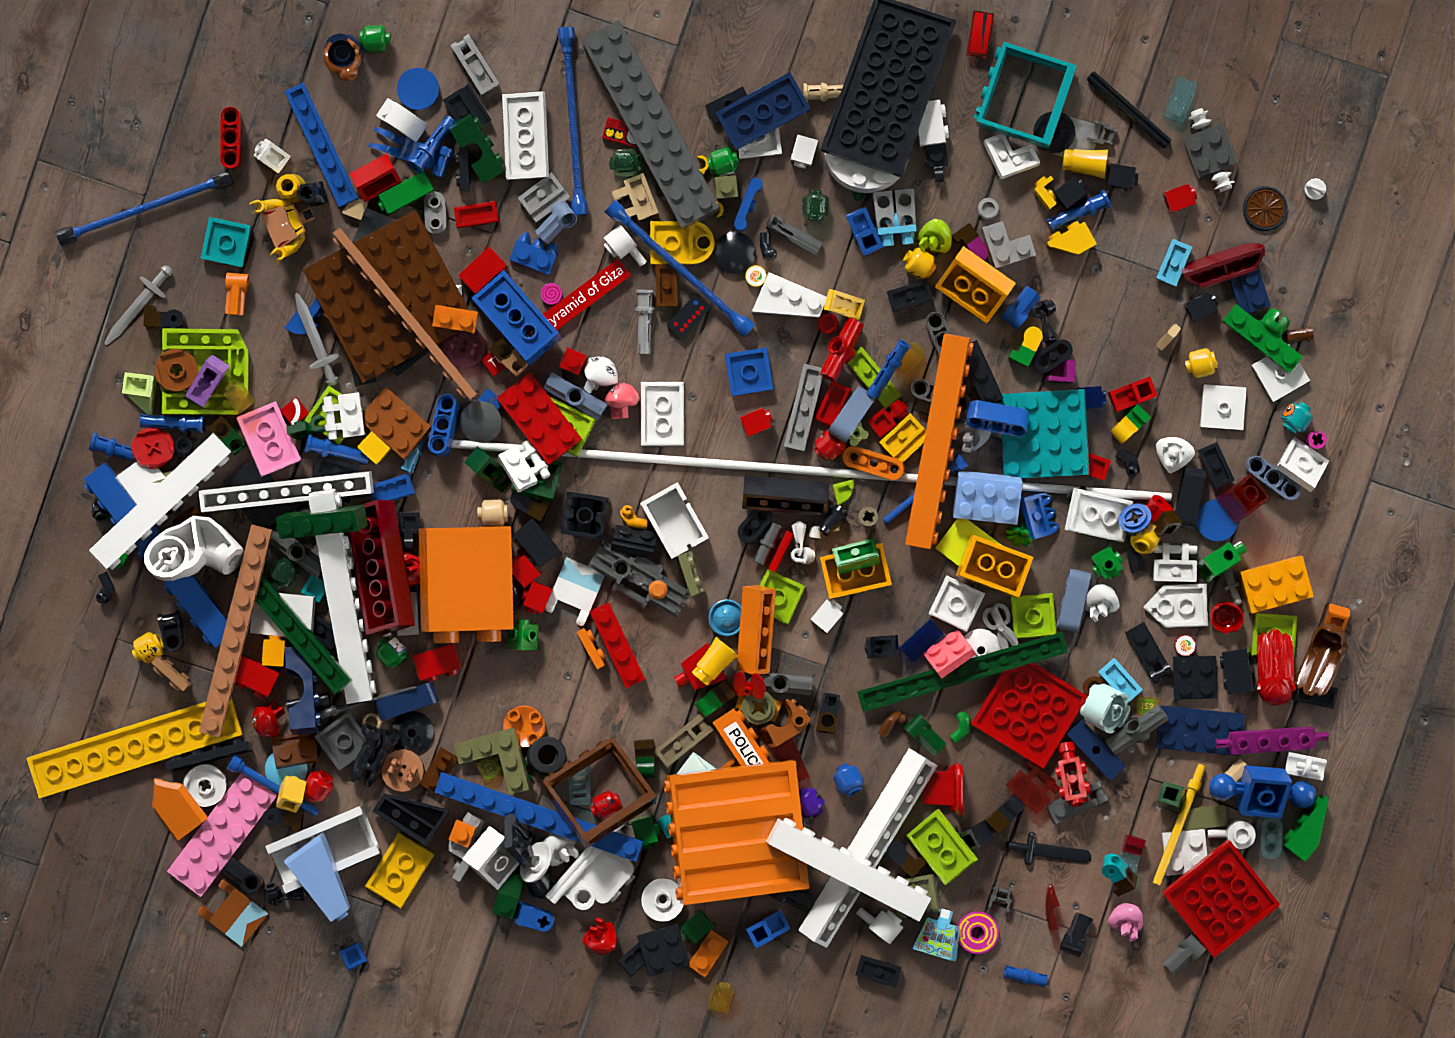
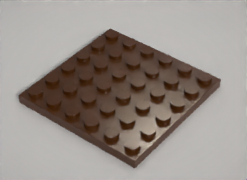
[302,210,469,383]

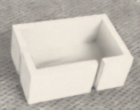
[640,482,709,559]

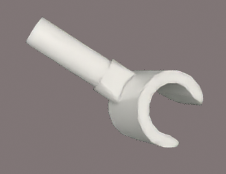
[809,526,839,539]

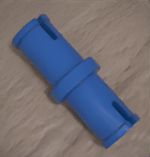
[1003,965,1048,988]

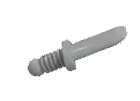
[1224,559,1242,606]

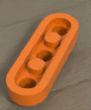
[842,446,905,480]

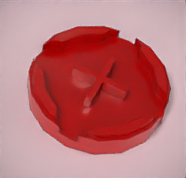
[132,428,174,469]

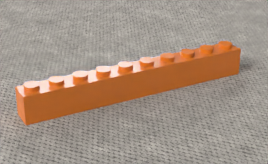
[905,333,974,549]

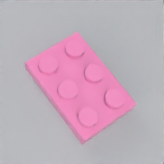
[236,401,301,477]

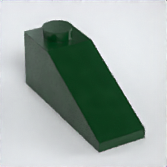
[492,864,524,919]

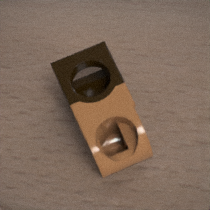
[489,336,529,377]

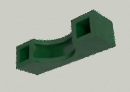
[276,505,368,539]

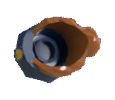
[323,33,363,81]

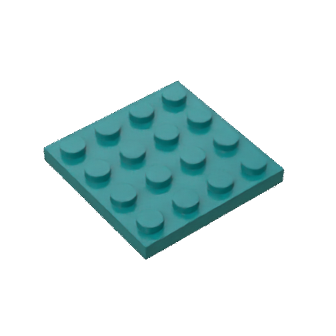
[1000,389,1090,478]

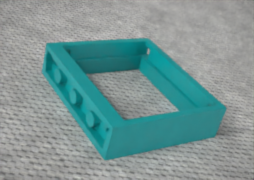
[974,42,1077,149]

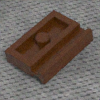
[271,733,318,769]

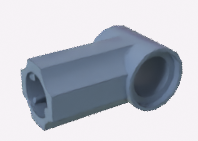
[535,201,577,244]

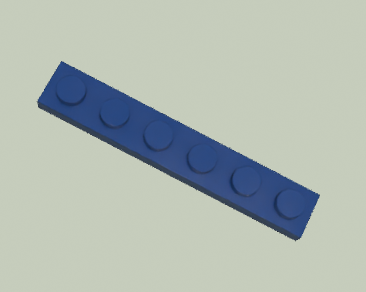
[284,82,359,208]

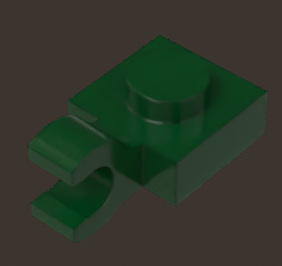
[286,415,326,440]

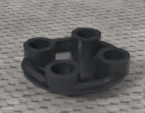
[714,232,756,274]

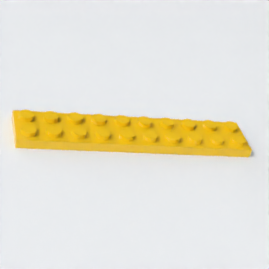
[27,696,243,798]

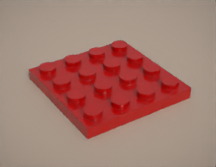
[971,663,1088,769]
[1162,839,1280,958]

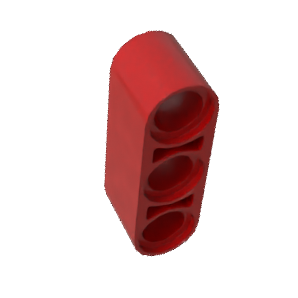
[220,106,242,170]

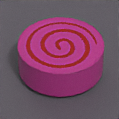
[541,283,562,305]

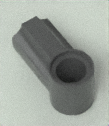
[1162,933,1206,975]

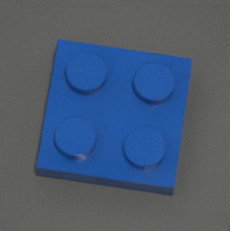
[725,347,773,396]

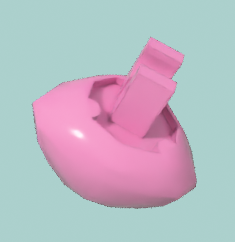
[1107,903,1143,942]

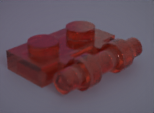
[1005,760,1059,815]

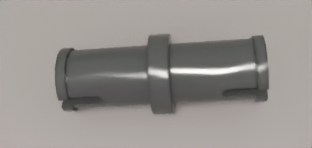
[753,522,783,566]

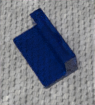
[899,618,944,662]

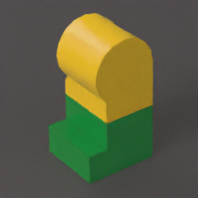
[1008,327,1043,367]
[1110,404,1151,445]

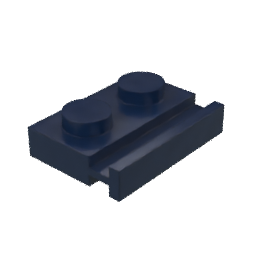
[1229,266,1271,313]

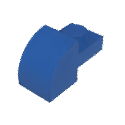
[845,207,883,255]
[284,298,324,335]
[745,910,791,949]

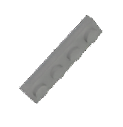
[784,364,822,451]

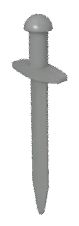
[104,266,172,345]
[295,293,339,386]

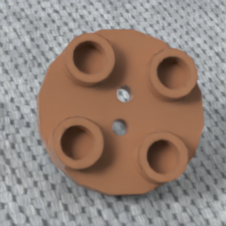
[381,749,424,792]

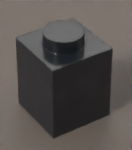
[1105,163,1139,190]
[1053,177,1087,210]
[1183,292,1219,323]
[959,820,995,851]

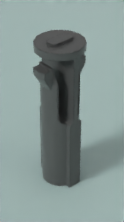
[765,213,823,255]

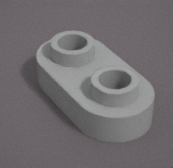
[424,191,447,235]

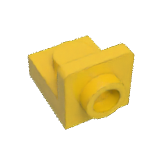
[1033,176,1057,210]

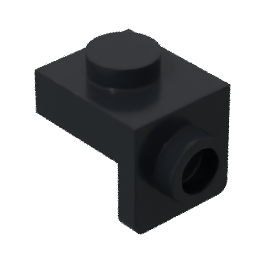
[864,635,899,659]

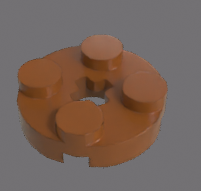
[155,349,198,392]

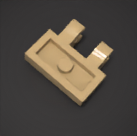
[612,173,659,221]

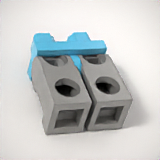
[872,188,917,247]

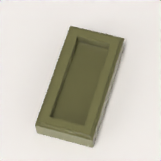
[1184,804,1227,831]

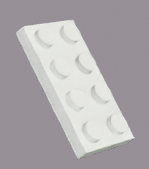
[502,91,549,180]

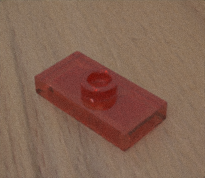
[774,738,810,782]

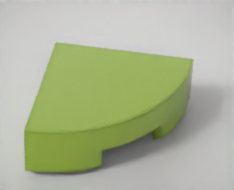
[832,480,854,505]

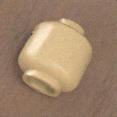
[477,500,508,527]

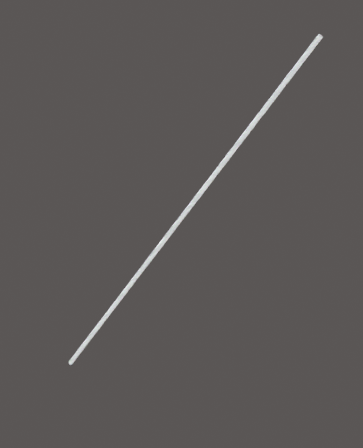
[451,440,1172,502]

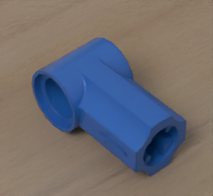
[1000,286,1041,330]

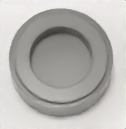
[977,198,999,220]

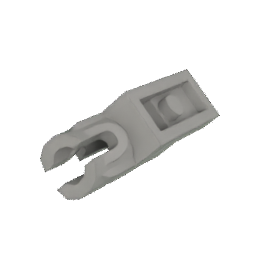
[449,811,485,882]

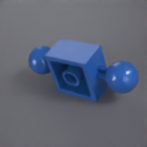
[1209,765,1317,819]

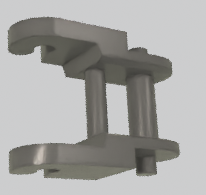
[1087,120,1118,147]
[987,884,1013,915]

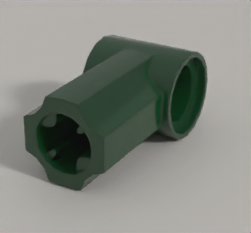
[904,713,946,756]

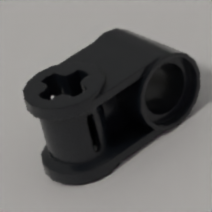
[157,610,185,652]

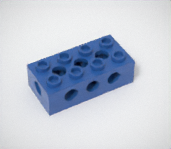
[472,270,562,365]

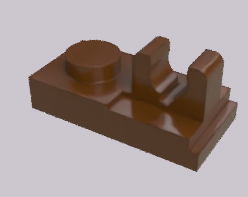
[419,747,458,795]

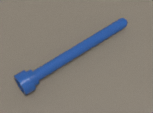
[883,452,969,524]
[226,754,319,816]

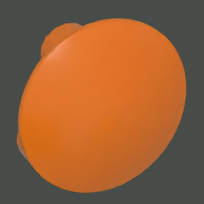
[503,705,545,748]

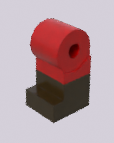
[1146,495,1182,537]

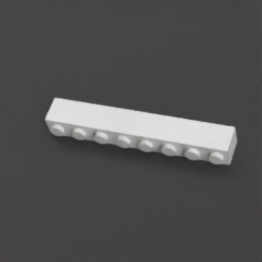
[87,433,231,571]
[199,471,374,512]
[766,818,931,921]

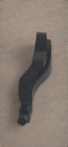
[1126,519,1145,574]

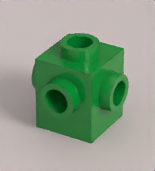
[1090,546,1124,581]
[507,619,538,650]

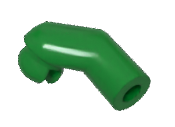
[950,711,971,743]

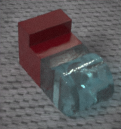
[1120,834,1146,874]

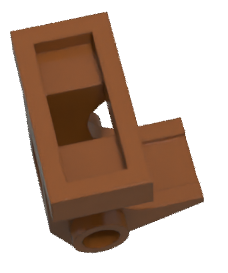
[759,699,811,748]

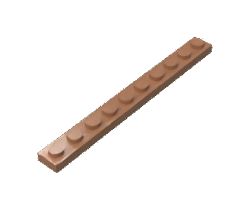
[333,228,477,399]
[199,525,273,737]

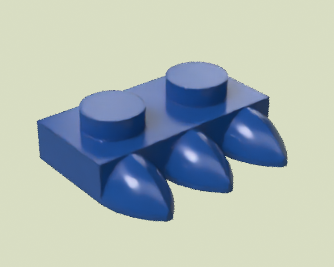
[509,232,558,275]
[1020,493,1059,540]

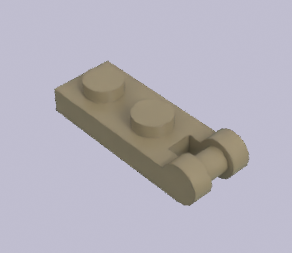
[654,713,714,767]

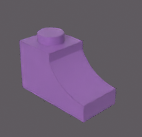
[185,355,230,407]

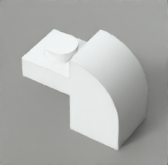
[376,98,428,142]

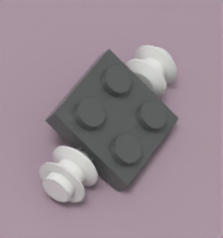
[1183,108,1239,192]

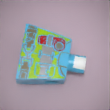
[913,908,960,961]

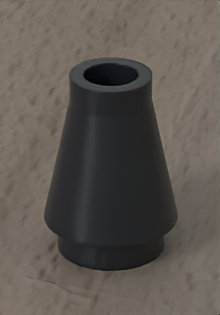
[818,504,848,537]

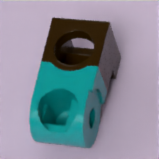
[1102,854,1137,897]

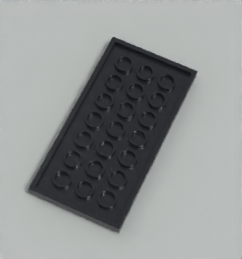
[820,0,957,178]

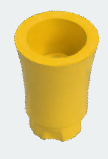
[1063,149,1108,179]
[276,174,306,204]
[692,637,738,686]

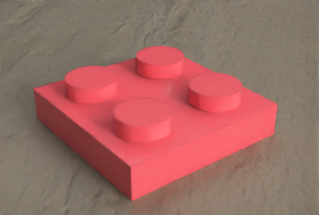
[923,629,976,679]

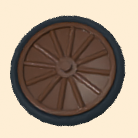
[1243,186,1288,231]

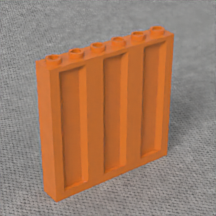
[664,760,810,905]

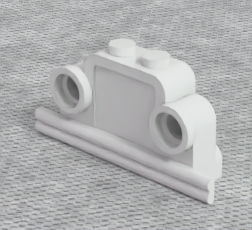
[545,823,635,910]

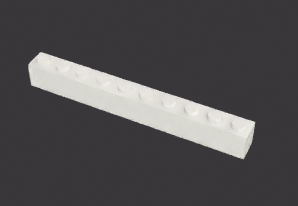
[308,489,376,704]
[799,748,937,948]

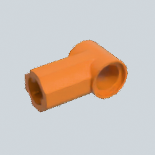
[225,272,249,316]

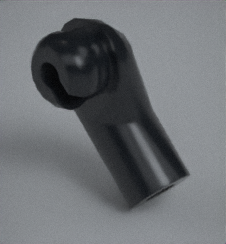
[760,232,777,261]
[1115,447,1140,477]
[96,572,115,604]
[512,582,523,614]

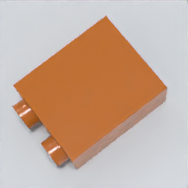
[419,526,514,643]

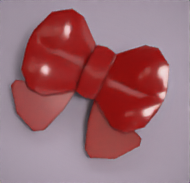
[733,671,766,699]

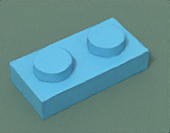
[1156,239,1192,287]
[1098,658,1143,702]

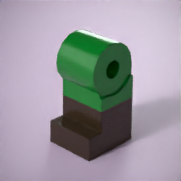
[694,680,736,718]

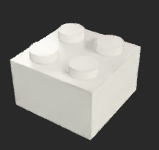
[462,826,520,890]

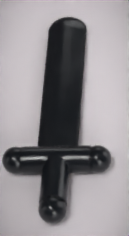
[1007,832,1091,865]

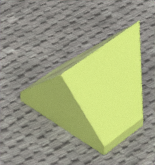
[122,372,157,415]

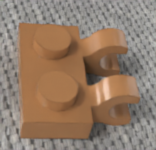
[151,656,191,691]

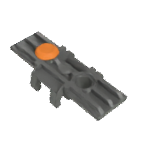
[588,540,690,618]

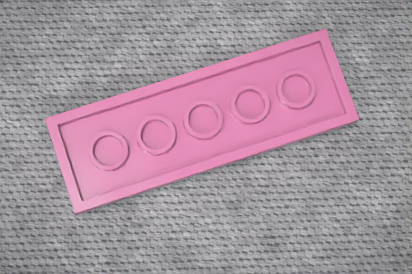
[167,773,278,897]

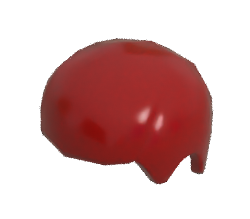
[1210,602,1244,634]

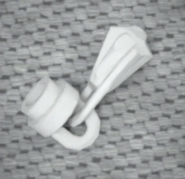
[791,521,815,564]

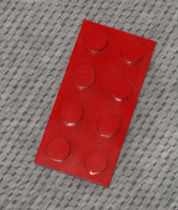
[497,372,583,465]

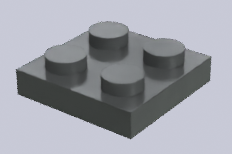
[314,711,366,771]

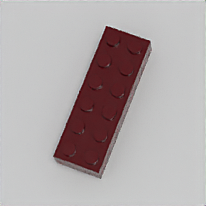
[349,500,415,635]

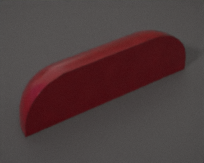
[1182,243,1265,287]

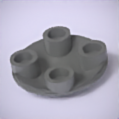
[460,401,502,443]

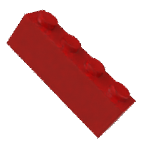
[589,602,646,688]

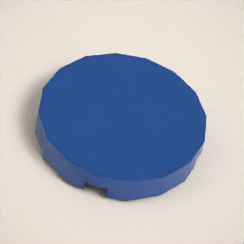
[397,67,440,111]
[1196,499,1238,541]

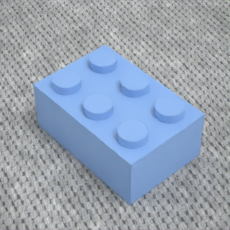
[953,470,1023,525]

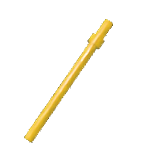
[1152,764,1206,886]

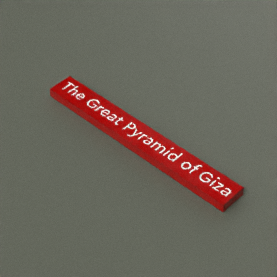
[481,259,631,376]

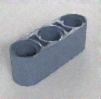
[827,386,875,443]
[1244,456,1301,500]
[1056,568,1091,633]

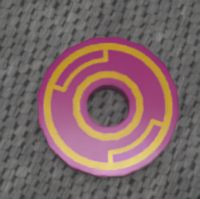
[957,911,999,954]

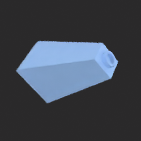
[284,833,350,922]

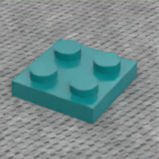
[200,217,252,268]

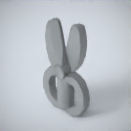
[983,603,1019,649]

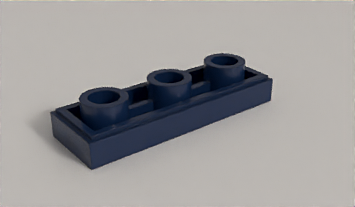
[1066,719,1126,781]

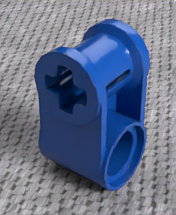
[512,901,555,932]

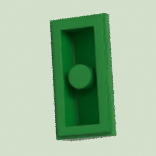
[832,538,880,574]

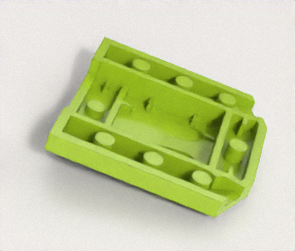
[162,328,248,415]

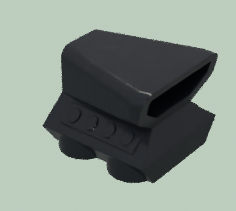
[561,491,610,540]

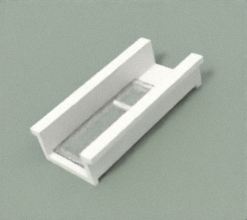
[265,806,380,893]

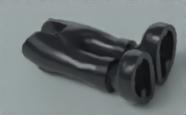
[350,723,400,788]

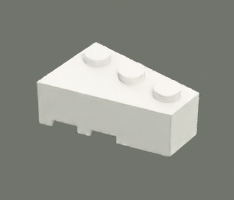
[752,272,827,318]

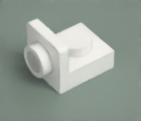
[254,139,291,173]

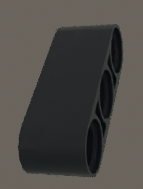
[1172,466,1206,530]

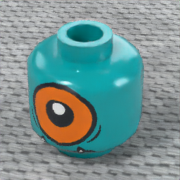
[1281,402,1313,434]

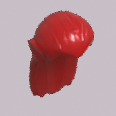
[1257,629,1296,706]

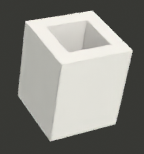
[790,135,818,169]
[811,599,843,633]

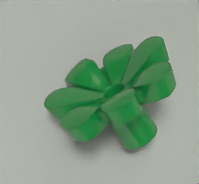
[1006,523,1032,546]

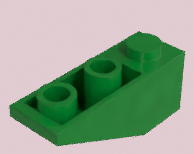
[1283,795,1329,862]

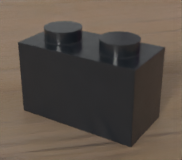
[513,518,561,567]
[1220,647,1257,695]

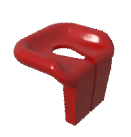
[922,763,964,815]

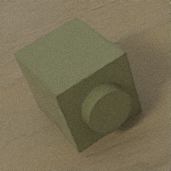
[715,175,738,201]

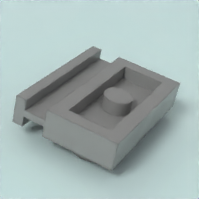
[518,172,570,223]

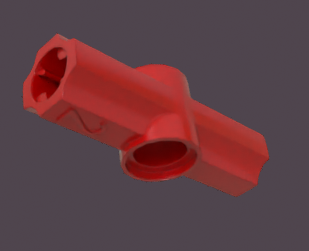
[819,317,864,382]

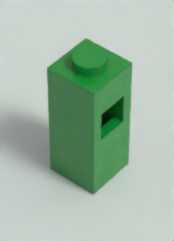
[377,171,434,215]

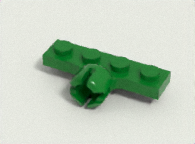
[1222,304,1303,374]

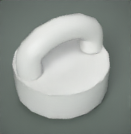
[1304,178,1326,200]

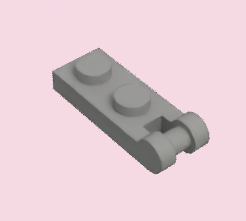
[451,34,500,95]

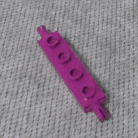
[1215,726,1329,755]

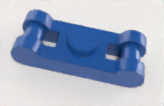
[734,178,763,232]

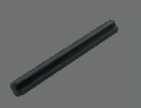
[1087,71,1171,148]

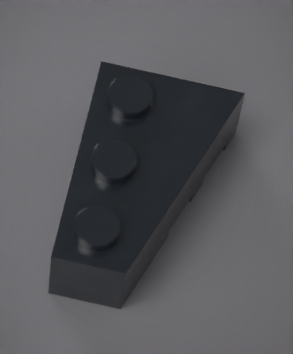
[372,793,450,847]

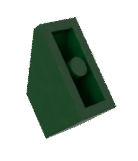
[464,446,511,493]

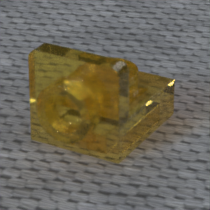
[707,981,735,1014]

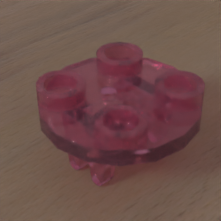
[443,329,486,368]

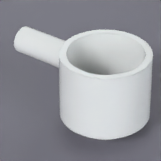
[604,225,647,266]
[1207,820,1255,849]
[856,907,904,944]

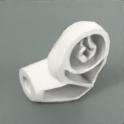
[144,516,244,581]

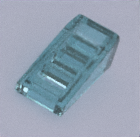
[569,761,591,805]

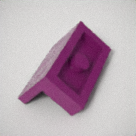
[1046,360,1076,384]

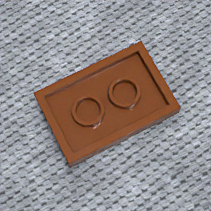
[362,387,432,460]

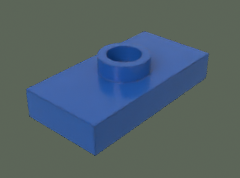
[370,473,415,501]

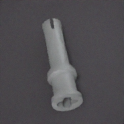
[635,290,655,354]

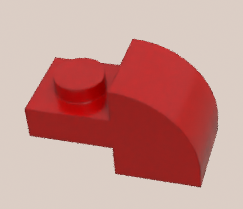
[1108,376,1158,412]

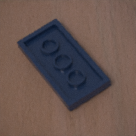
[715,72,811,151]
[1155,705,1245,756]

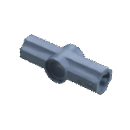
[543,372,607,420]

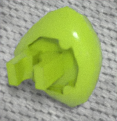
[917,218,952,253]

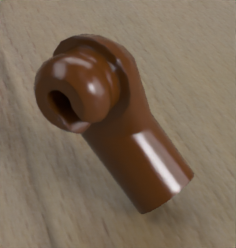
[878,710,907,738]

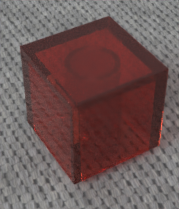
[1216,472,1270,523]

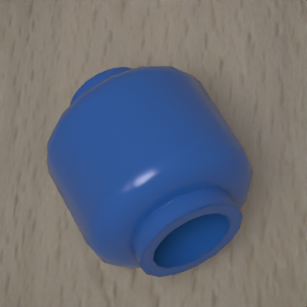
[833,763,864,796]

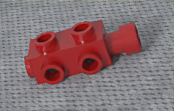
[1055,742,1091,807]

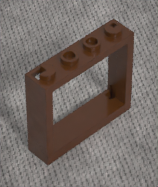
[542,737,657,849]

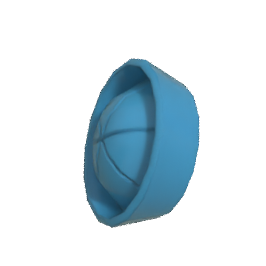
[708,599,741,637]

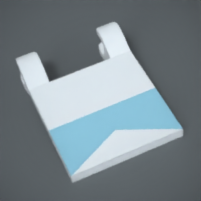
[545,557,605,626]

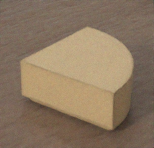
[342,199,370,220]
[1156,324,1181,351]

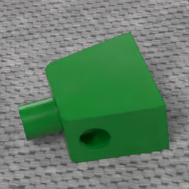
[1197,541,1247,584]

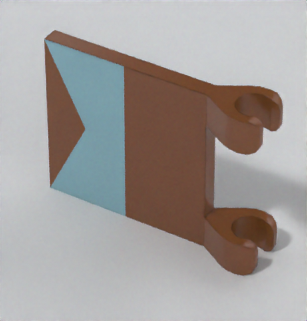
[197,879,269,947]

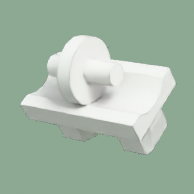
[1285,752,1327,781]

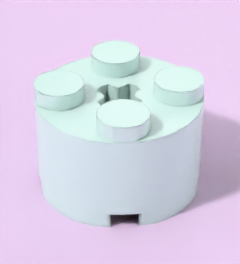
[1080,684,1130,733]

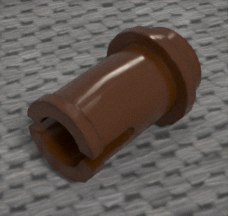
[1286,325,1314,344]

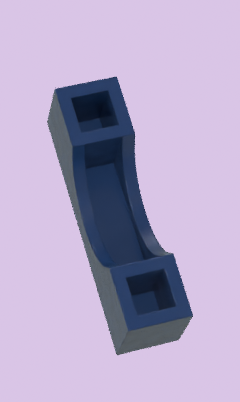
[285,647,321,735]

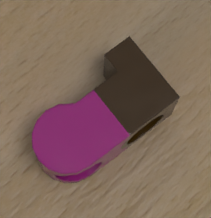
[952,223,988,260]

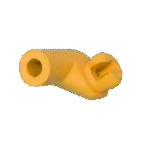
[620,505,648,530]

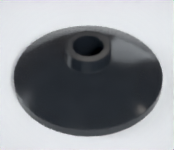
[391,711,434,754]

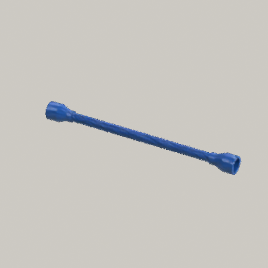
[558,27,588,216]
[604,200,755,337]

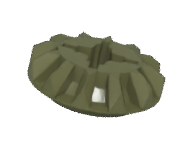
[742,692,776,724]

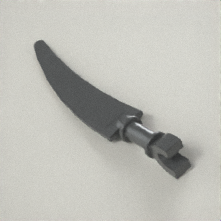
[317,686,416,719]

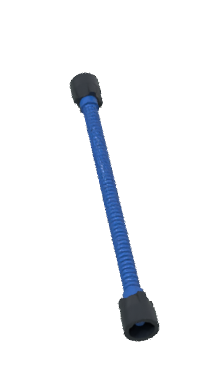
[55,169,234,247]

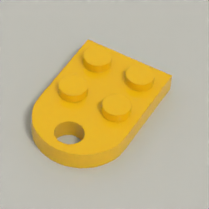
[650,221,714,264]

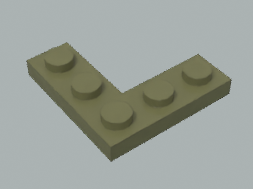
[454,727,531,795]

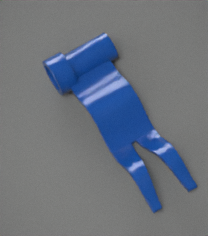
[368,127,455,178]

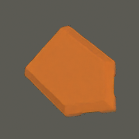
[152,778,208,841]

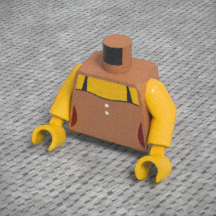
[249,199,315,263]

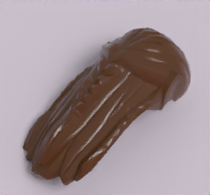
[1295,623,1349,697]

